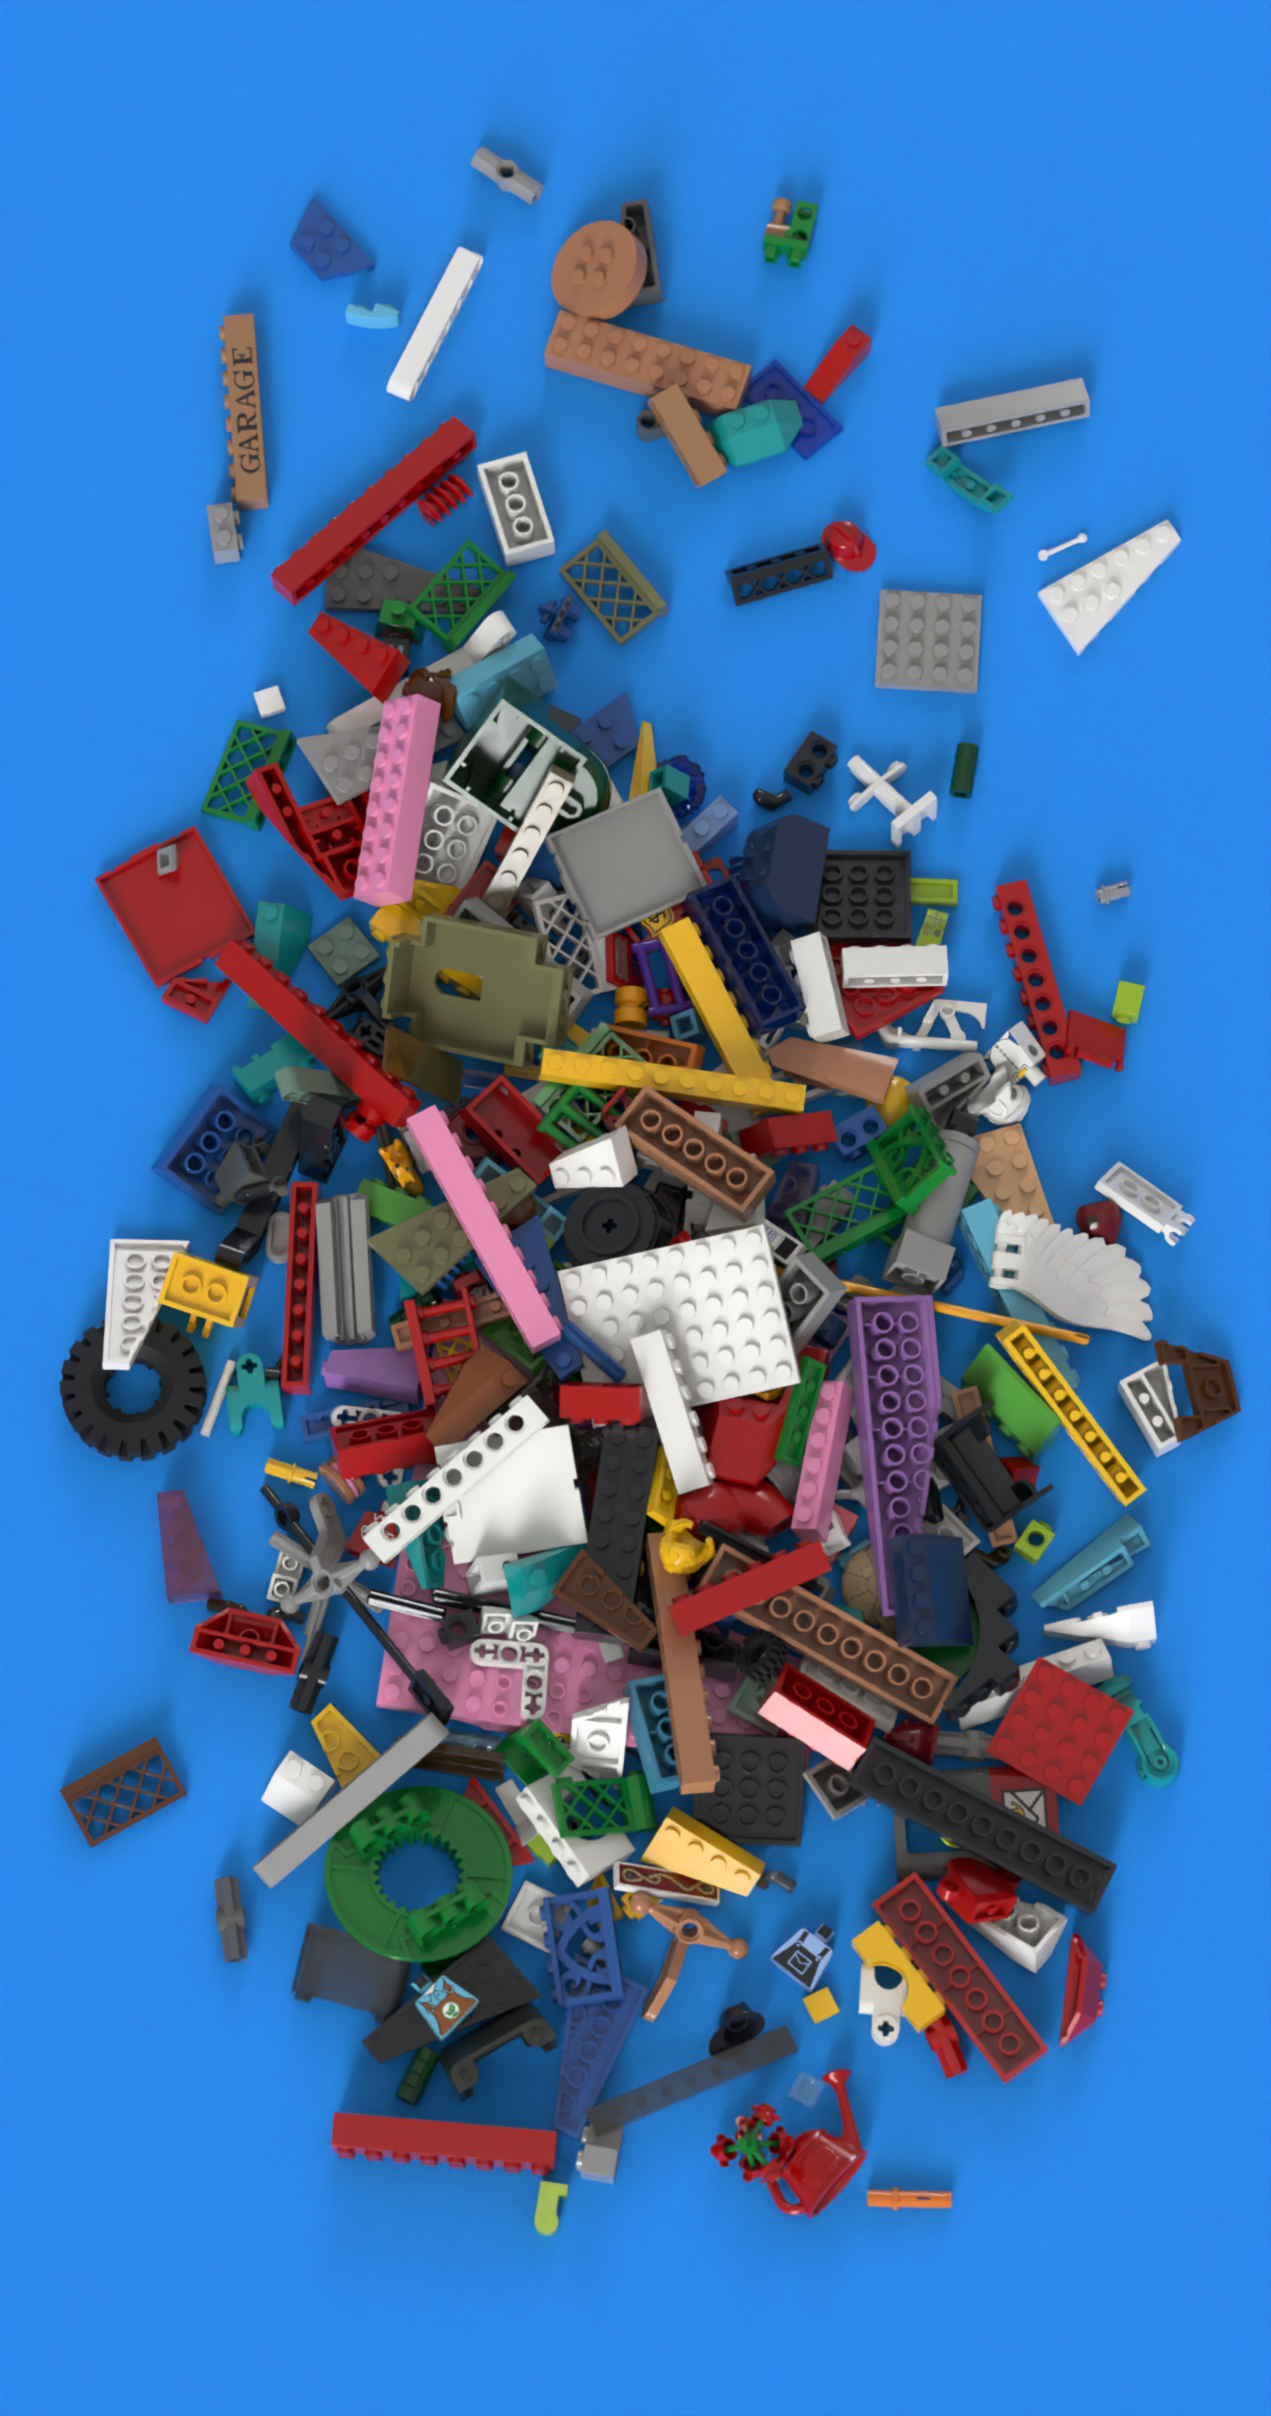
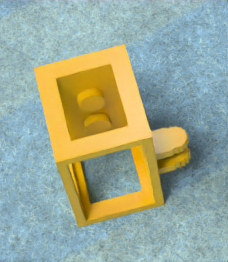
[158,1252,260,1339]

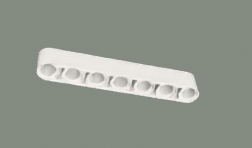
[387,247,483,402]

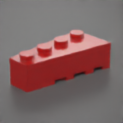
[308,612,411,704]

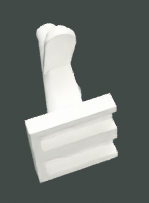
[847,755,937,849]

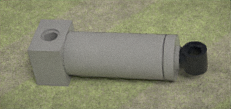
[881,1108,980,1295]

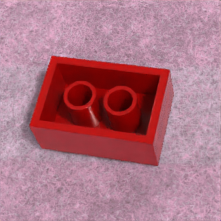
[559,1381,650,1425]

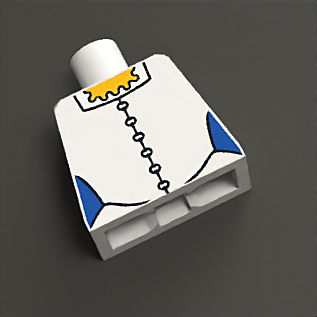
[513,878,569,935]
[983,1021,1046,1087]

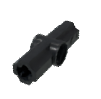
[289,1631,339,1715]

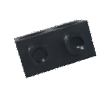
[783,730,839,796]

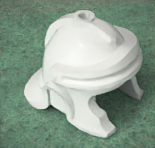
[967,1066,1031,1125]

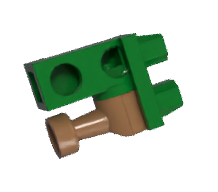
[763,198,819,268]

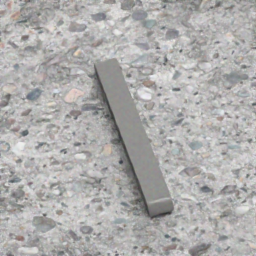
[252,1712,450,1889]

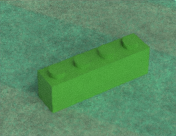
[356,1178,440,1227]

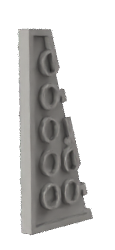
[297,715,465,806]

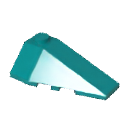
[385,1480,446,1589]
[503,1543,587,1618]

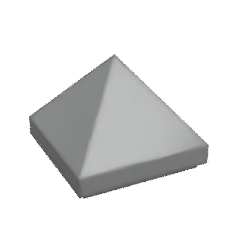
[157,844,181,875]

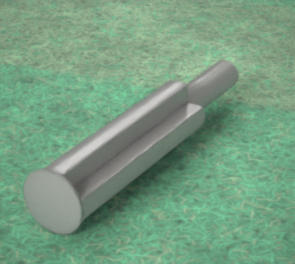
[300,1597,330,1662]

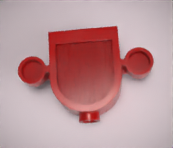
[936,1857,1020,1924]

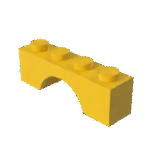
[852,1920,946,2033]

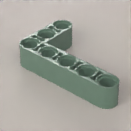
[274,1053,405,1108]

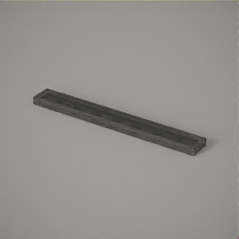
[585,2025,798,2137]

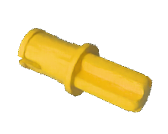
[264,1458,319,1489]

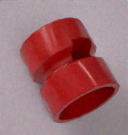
[344,1098,386,1143]

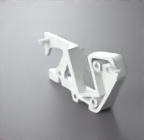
[876,999,987,1053]

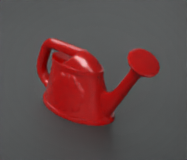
[766,2069,868,2219]

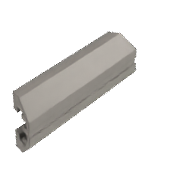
[315,1193,376,1346]

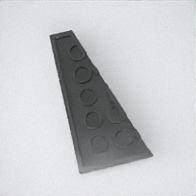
[325,548,479,615]

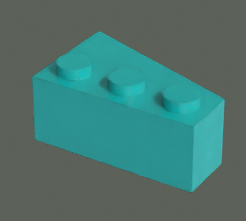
[231,1034,316,1108]

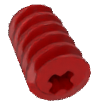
[416,474,474,527]

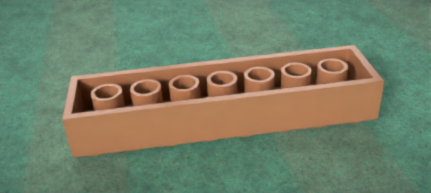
[544,310,752,417]

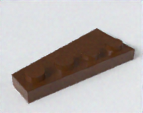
[551,1548,658,1653]

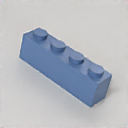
[680,795,739,859]

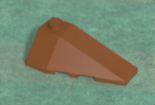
[425,1347,527,1447]

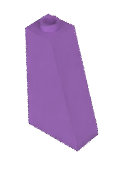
[321,1347,432,1405]

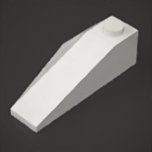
[1042,1601,1157,1651]

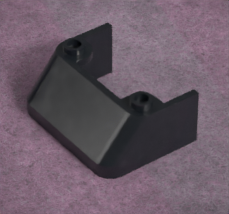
[933,1399,1054,1533]

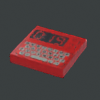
[605,932,644,988]

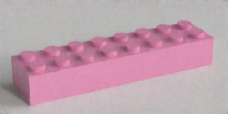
[354,694,441,907]

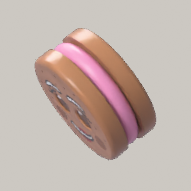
[318,1454,366,1505]

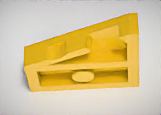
[397,879,461,920]

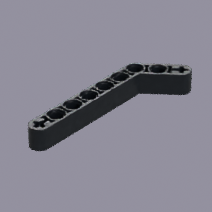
[214,1102,304,1272]

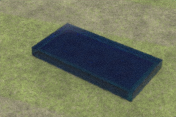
[745,359,843,461]

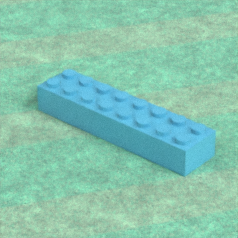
[958,1198,1081,1400]

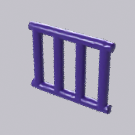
[631,928,740,1017]

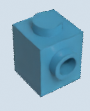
[669,1008,710,1043]

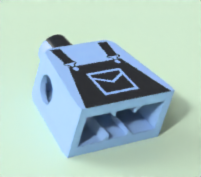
[770,1923,835,1993]

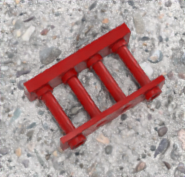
[403,1288,481,1408]

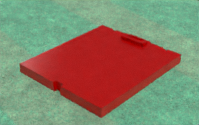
[95,825,255,989]

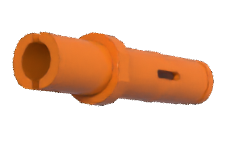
[867,2187,952,2210]

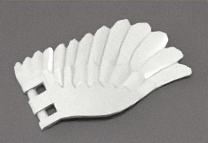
[989,1209,1153,1342]

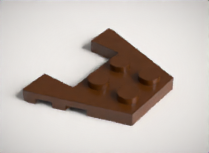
[1154,1340,1241,1443]

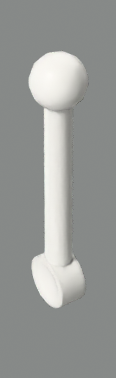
[1038,533,1087,561]

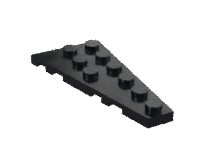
[362,1934,542,2064]

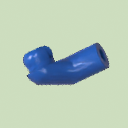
[939,1255,964,1296]

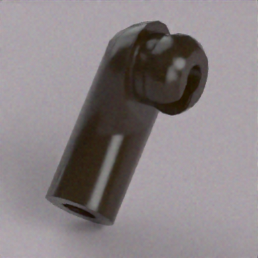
[973,1546,1011,1570]
[206,1598,248,1613]

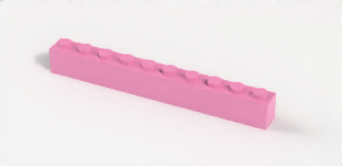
[407,1105,563,1354]

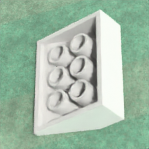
[414,781,497,904]

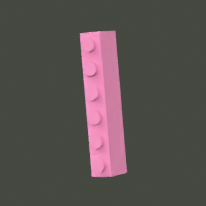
[791,1381,854,1542]

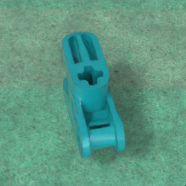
[225,1353,285,1436]

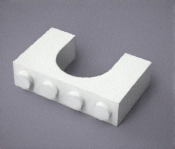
[516,1765,635,1887]

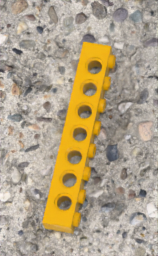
[995,1319,1146,1506]

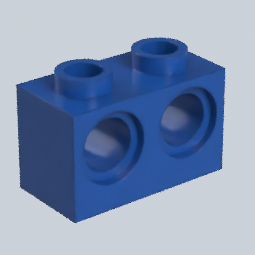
[831,1104,888,1163]

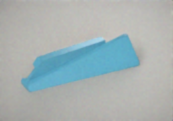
[1031,1514,1151,1610]

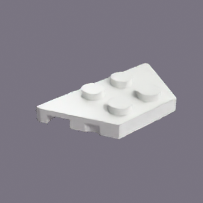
[569,1697,630,1790]

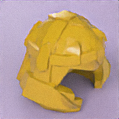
[659,1518,716,1575]

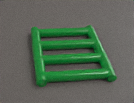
[536,1085,638,1149]

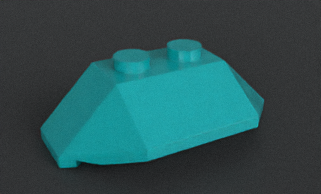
[703,399,803,467]

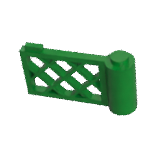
[551,1770,658,1839]

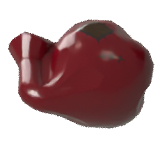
[1075,1200,1123,1245]

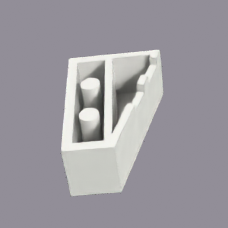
[549,1125,638,1188]
[1117,1361,1181,1458]

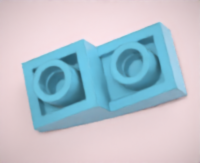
[345,303,400,329]

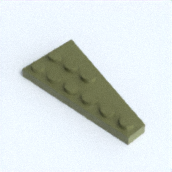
[366,1168,537,1296]

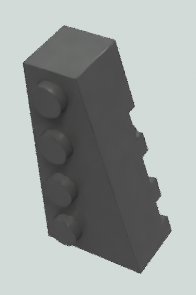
[620,198,665,309]

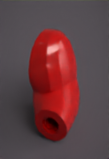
[674,1479,794,1545]

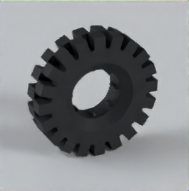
[60,1317,207,1462]

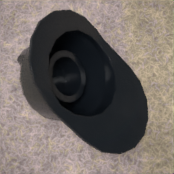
[708,2001,765,2061]

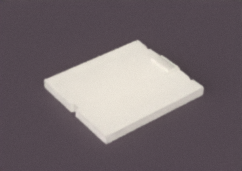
[434,1424,588,1565]

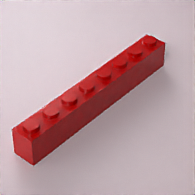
[281,1182,322,1395]

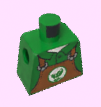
[374,599,426,646]

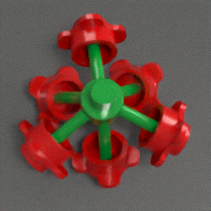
[710,2103,793,2184]

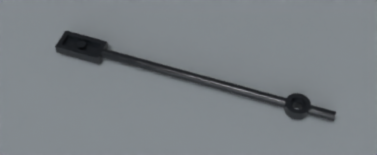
[260,1485,454,1726]

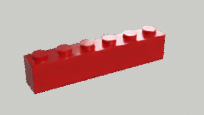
[666,1538,832,1637]

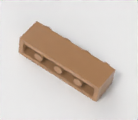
[646,383,728,489]

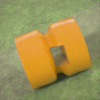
[613,986,648,1030]

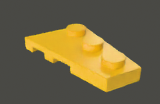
[311,1703,380,1788]

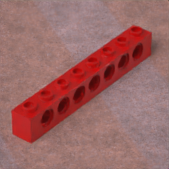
[991,879,1082,1086]

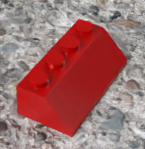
[329,1407,437,1480]

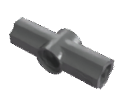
[214,1876,248,1963]

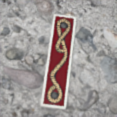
[613,1861,720,1907]

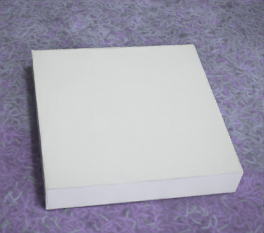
[501,1880,573,1954]

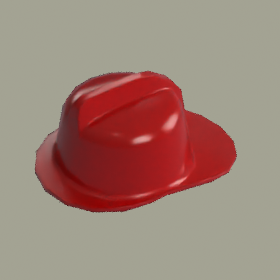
[821,520,876,572]

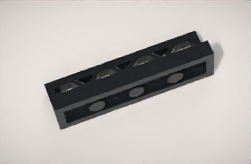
[725,543,834,606]

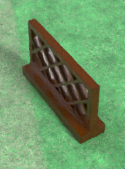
[60,1737,187,1848]

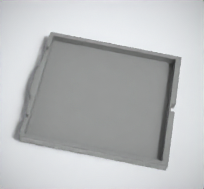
[544,787,710,942]

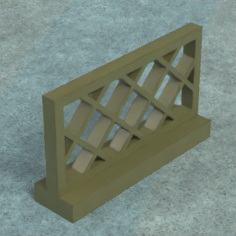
[558,529,670,646]

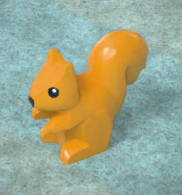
[378,1139,424,1197]

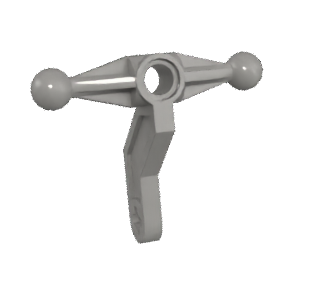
[280,1492,380,1614]

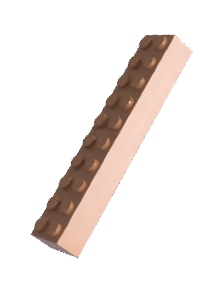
[693,1543,959,1725]

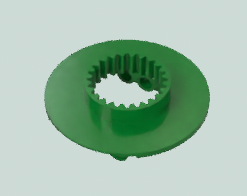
[324,1786,513,1962]

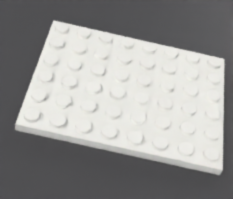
[557,1224,802,1428]

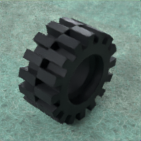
[736,1630,788,1684]

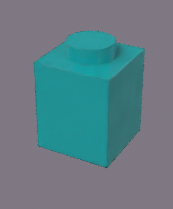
[648,764,690,807]

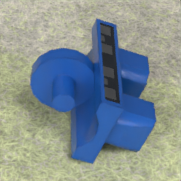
[537,593,583,643]

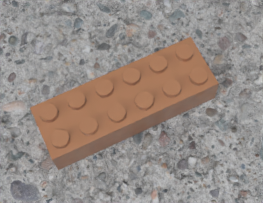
[614,1085,776,1223]

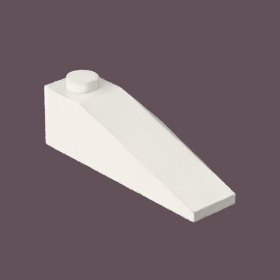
[945,1898,1067,1974]

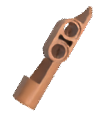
[767,1037,899,1105]

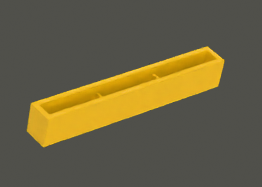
[658,917,773,1120]

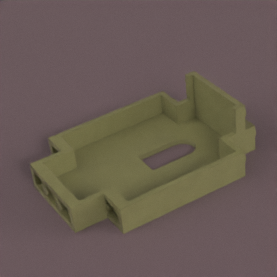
[380,913,574,1067]

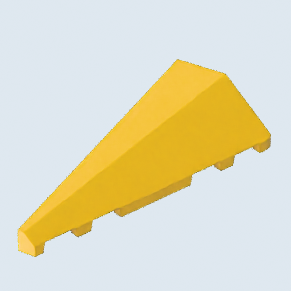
[628,721,657,801]

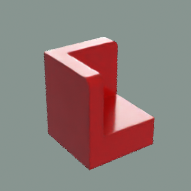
[999,1456,1040,1486]

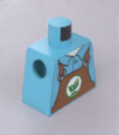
[411,1973,479,2042]

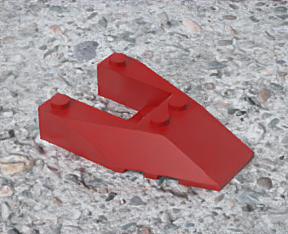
[245,762,370,901]
[704,1345,830,1487]

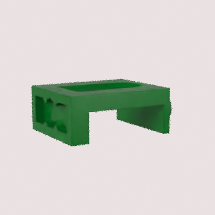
[493,1718,575,1786]

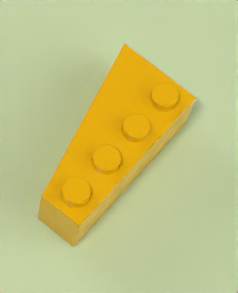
[640,1806,766,1897]

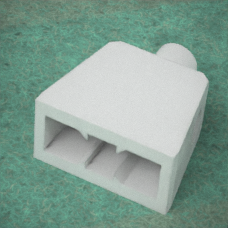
[465,1553,518,1597]

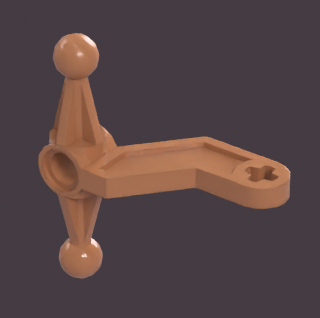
[629,1892,749,2022]

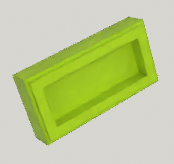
[910,878,958,907]

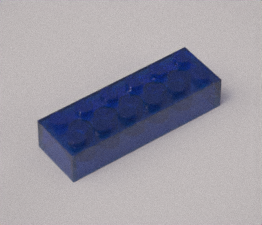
[682,874,807,1038]

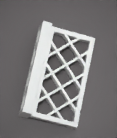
[531,893,618,994]

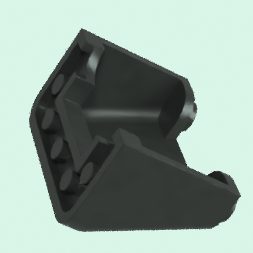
[439,2003,558,2102]

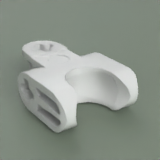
[859,1961,917,2047]

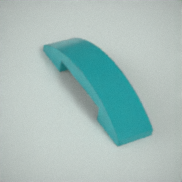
[924,445,1014,515]

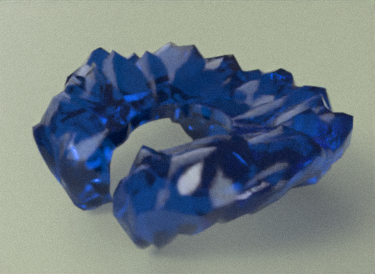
[656,755,707,819]

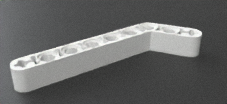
[326,611,516,733]

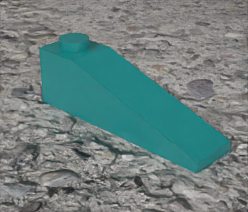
[247,901,312,1011]

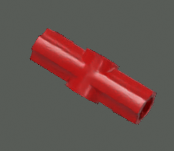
[924,2014,968,2079]

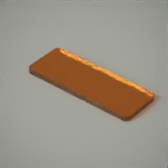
[382,1027,463,1104]

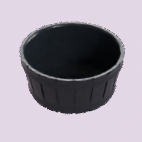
[564,1183,679,1268]

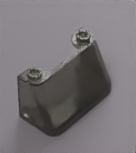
[291,1923,415,2024]

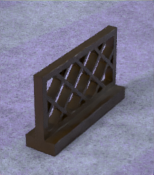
[395,1736,506,1783]

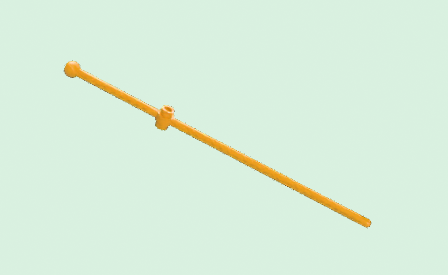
[775,1265,1090,1345]

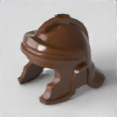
[402,668,457,724]

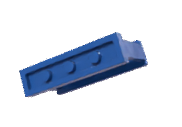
[539,1887,626,2009]

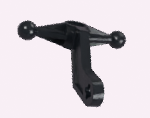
[326,965,421,1060]

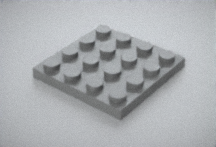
[874,589,982,694]

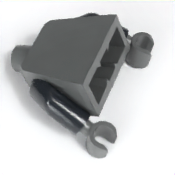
[214,1136,290,1208]

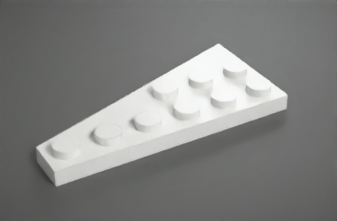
[1038,519,1181,657]
[103,1239,190,1370]

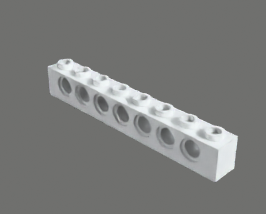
[362,1395,550,1564]

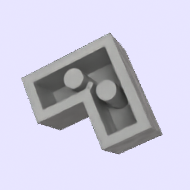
[576,2120,624,2184]

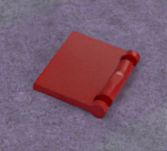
[1063,1009,1126,1072]

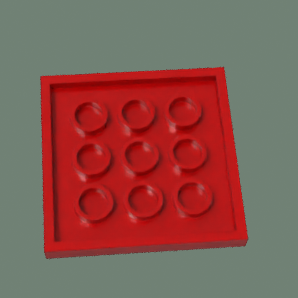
[829,943,945,1041]
[985,1656,1134,1806]

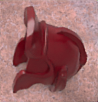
[882,1718,939,1766]

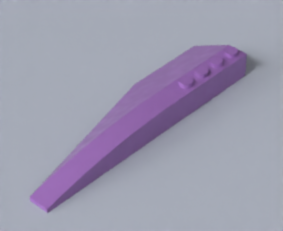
[846,1295,942,1617]

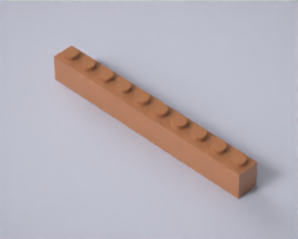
[645,1532,720,1795]

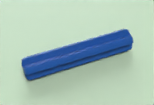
[561,1321,627,1383]

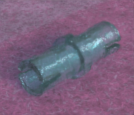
[444,1727,500,1752]

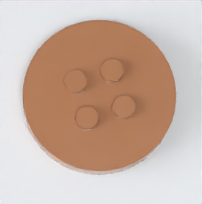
[551,220,647,321]

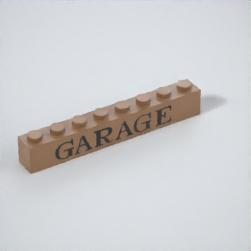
[219,314,269,511]

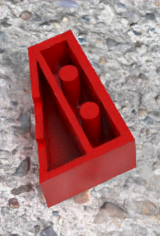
[738,1110,838,1160]

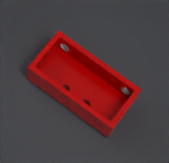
[460,1074,568,1188]

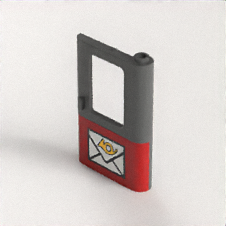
[893,1766,1059,1883]

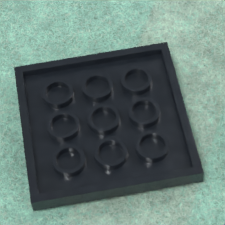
[806,850,911,943]
[693,1732,806,1847]

